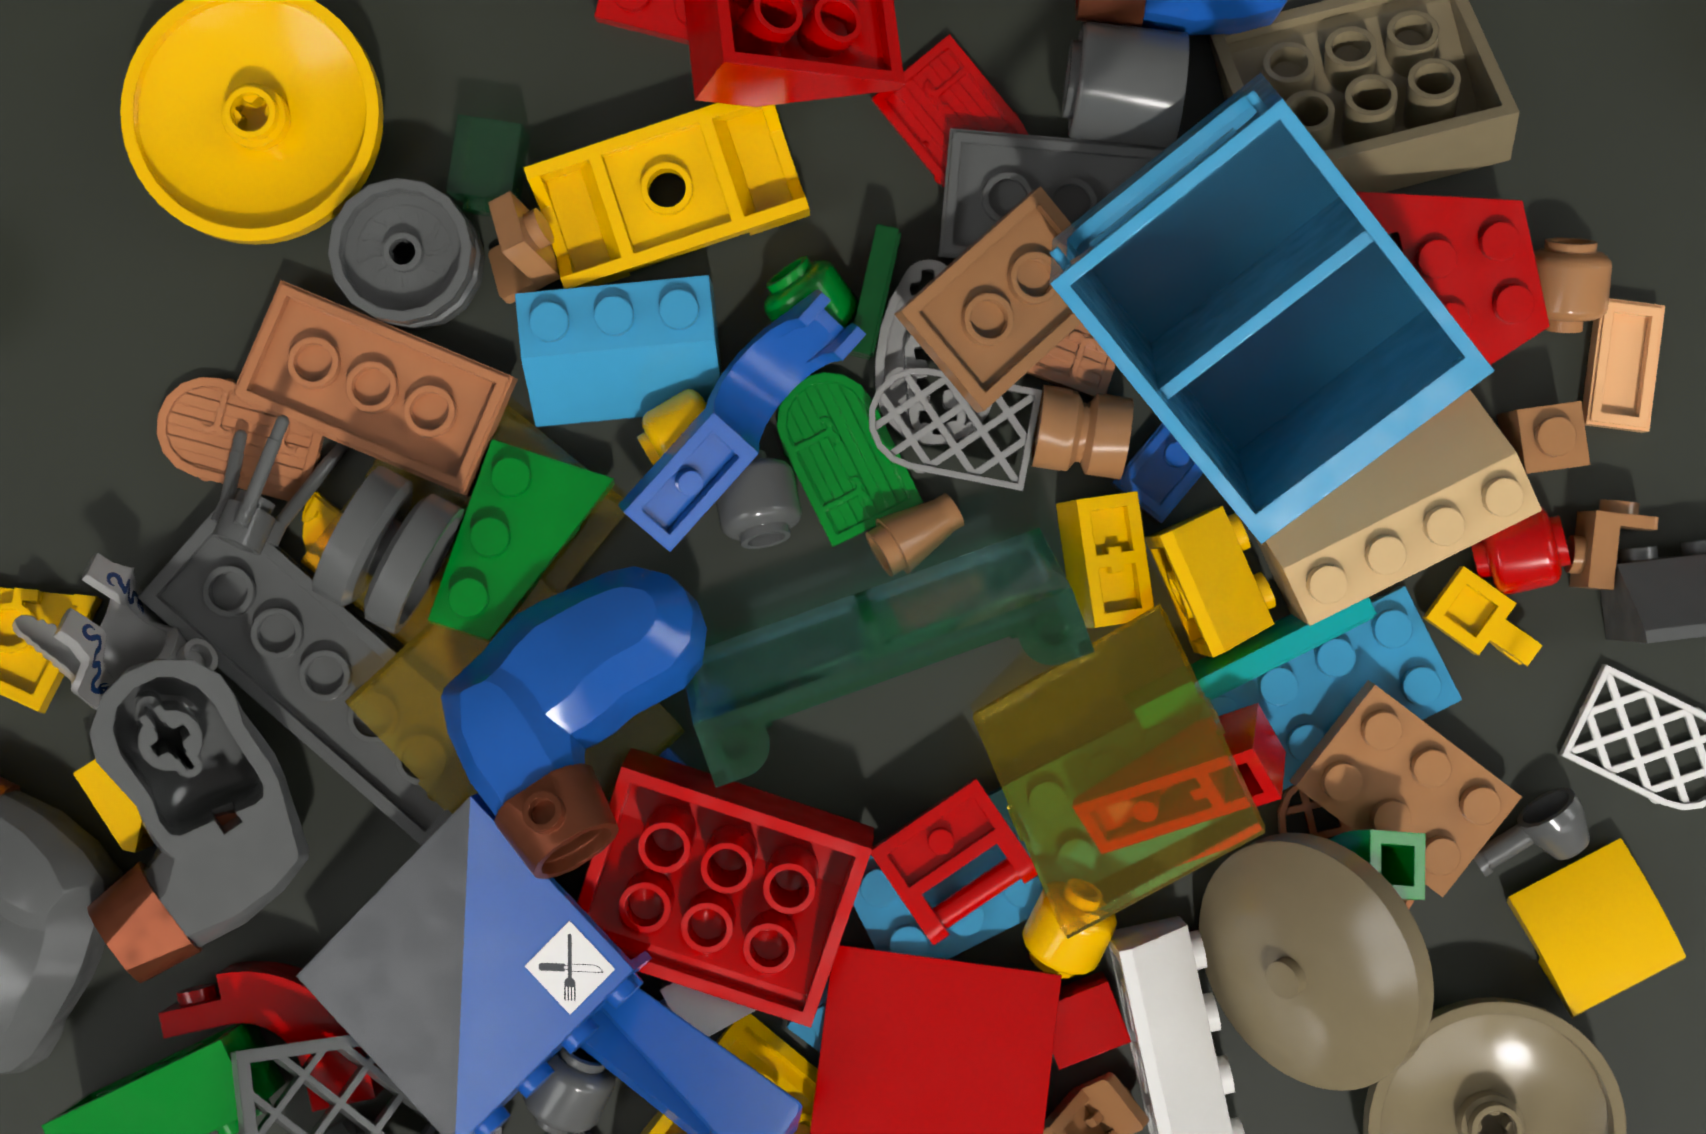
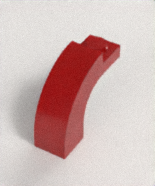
[158,961,384,1112]

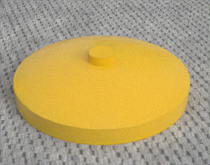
[120,0,384,245]

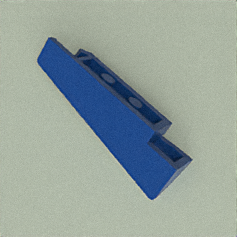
[580,988,803,1134]

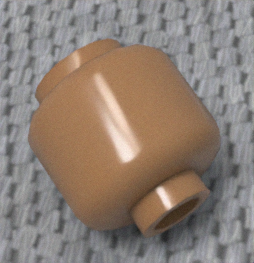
[1534,237,1612,333]

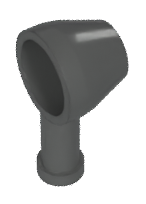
[1474,788,1590,877]

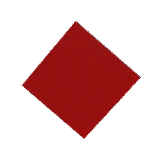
[810,945,1062,1134]

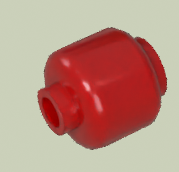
[1471,507,1571,595]

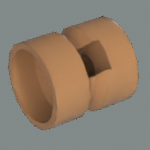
[1030,385,1134,480]

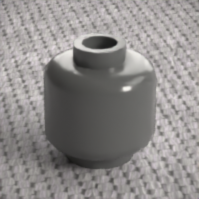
[715,450,802,549]
[523,1047,616,1134]

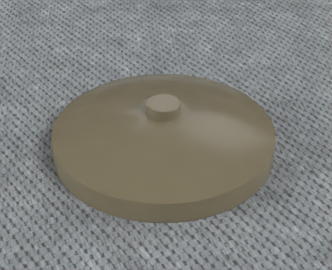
[1199,833,1434,1091]
[1363,997,1627,1134]

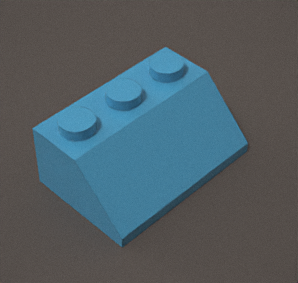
[515,275,722,427]

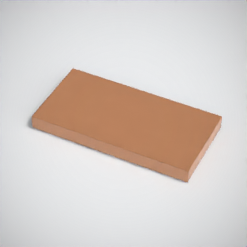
[231,280,518,497]

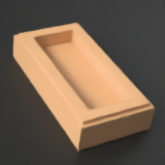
[1582,298,1665,433]

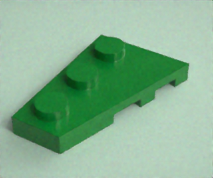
[428,439,615,643]

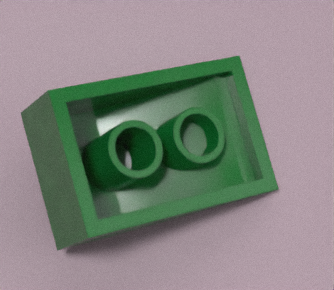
[41,1023,286,1134]

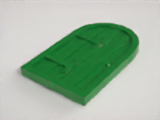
[777,372,923,547]

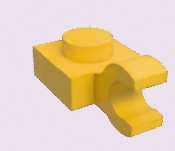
[1422,566,1543,666]

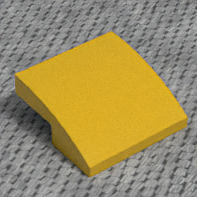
[1507,838,1686,1018]

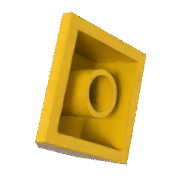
[1144,506,1276,658]

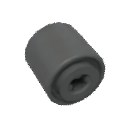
[1062,21,1189,149]

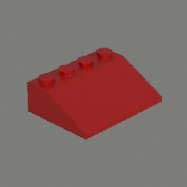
[684,0,905,107]
[577,748,874,1028]

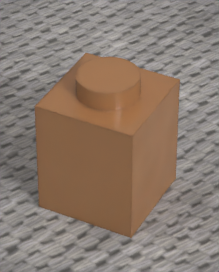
[1497,401,1590,474]

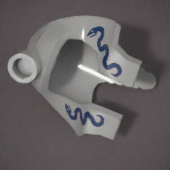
[12,553,218,710]

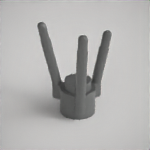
[211,415,349,556]

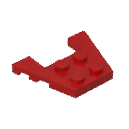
[1355,191,1550,365]

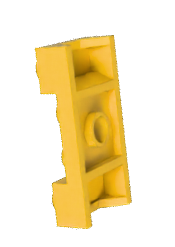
[523,103,810,289]

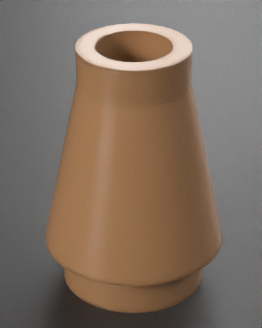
[866,493,964,576]

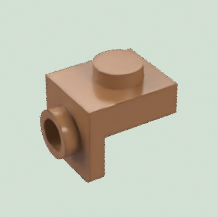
[488,191,560,304]
[1564,500,1659,590]
[1044,1072,1149,1134]

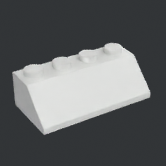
[1108,916,1245,1134]

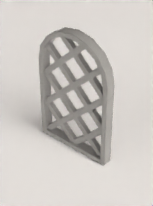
[869,368,1043,491]

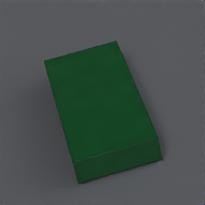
[848,224,901,360]

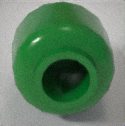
[764,256,859,328]

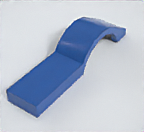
[618,289,866,552]

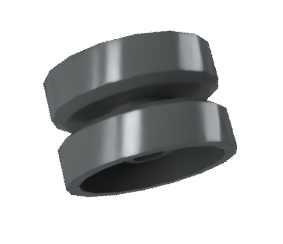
[328,178,485,331]
[312,466,464,634]

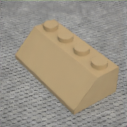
[1255,389,1542,626]

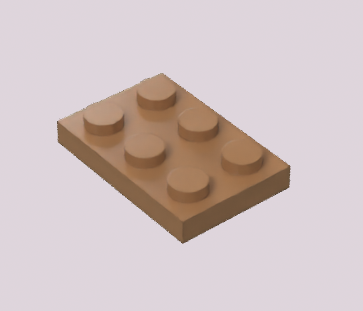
[894,186,1081,413]
[1289,680,1522,897]

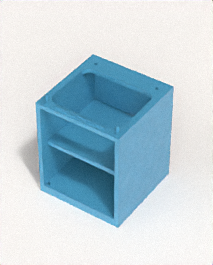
[1049,73,1494,544]

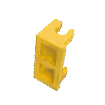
[1056,491,1156,628]

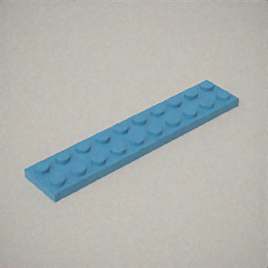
[853,586,1462,959]

